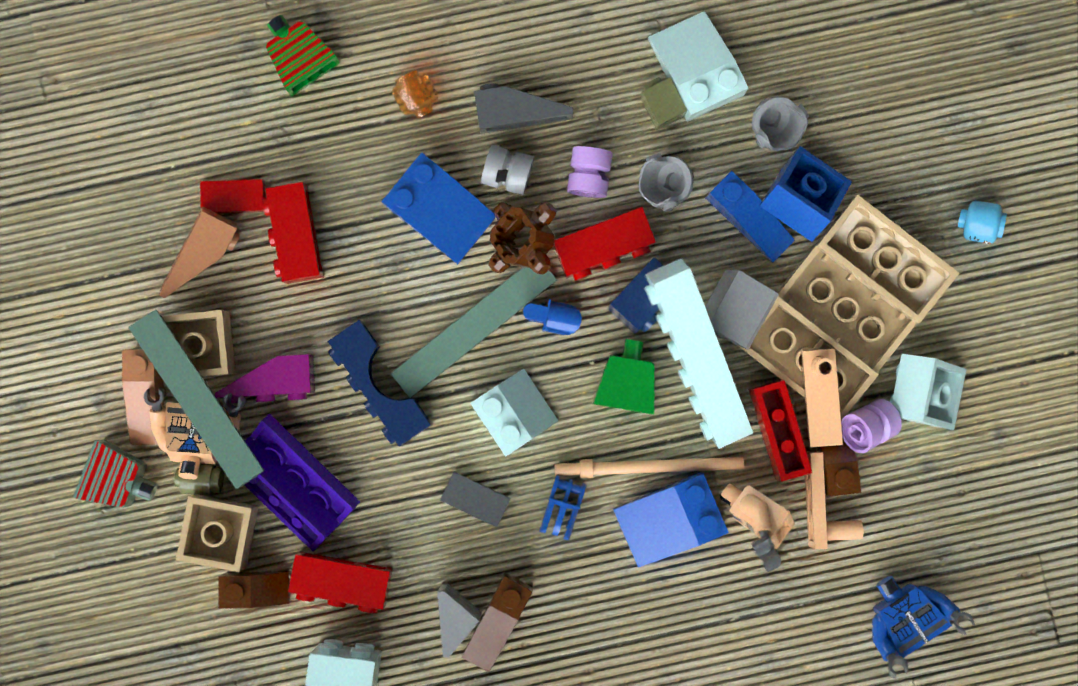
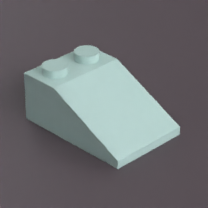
[648,11,748,122]

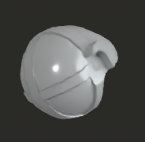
[752,96,809,151]
[639,153,694,212]

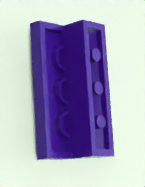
[244,414,360,552]

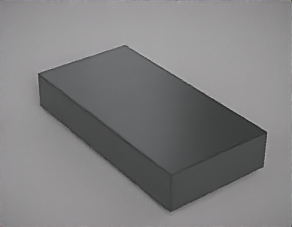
[440,471,511,527]

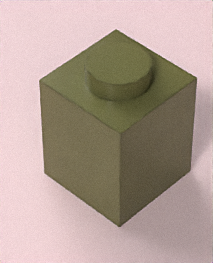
[640,77,687,130]

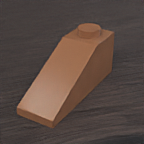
[159,206,240,298]
[122,349,164,445]

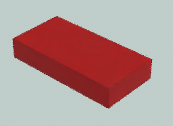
[200,179,265,213]

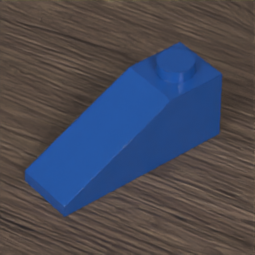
[705,170,795,263]

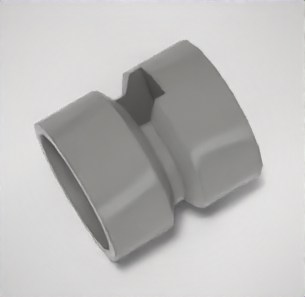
[481,144,534,196]

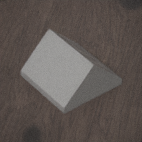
[705,270,779,350]
[437,583,482,658]

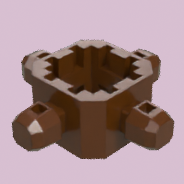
[488,202,557,275]

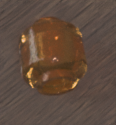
[392,69,438,119]

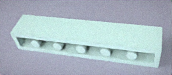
[645,258,753,449]

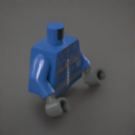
[872,576,975,678]

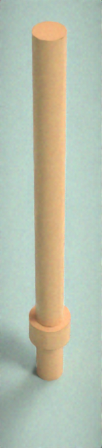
[554,457,744,478]

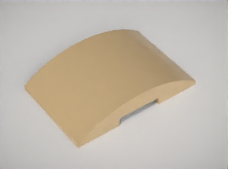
[739,195,960,421]

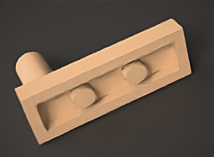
[801,348,843,447]
[805,451,864,549]

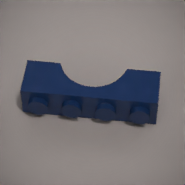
[327,320,433,447]

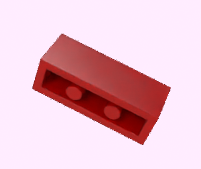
[262,182,324,284]
[554,207,656,281]
[748,380,812,482]
[288,551,393,613]

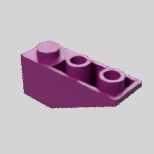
[215,354,315,404]

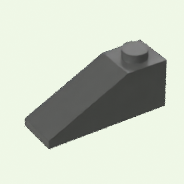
[474,83,574,134]

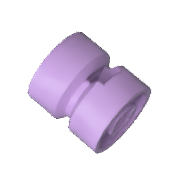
[567,146,613,198]
[841,399,902,453]

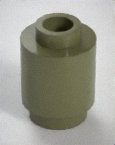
[174,464,224,496]

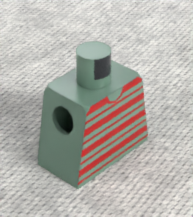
[73,440,158,507]

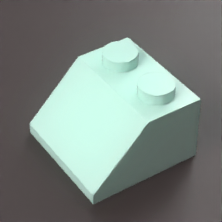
[890,354,967,430]
[470,369,558,457]

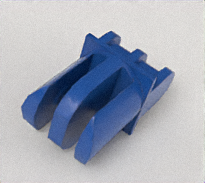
[523,299,582,335]
[539,475,587,541]

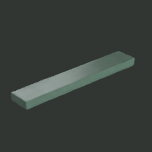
[390,268,557,398]
[128,309,265,489]

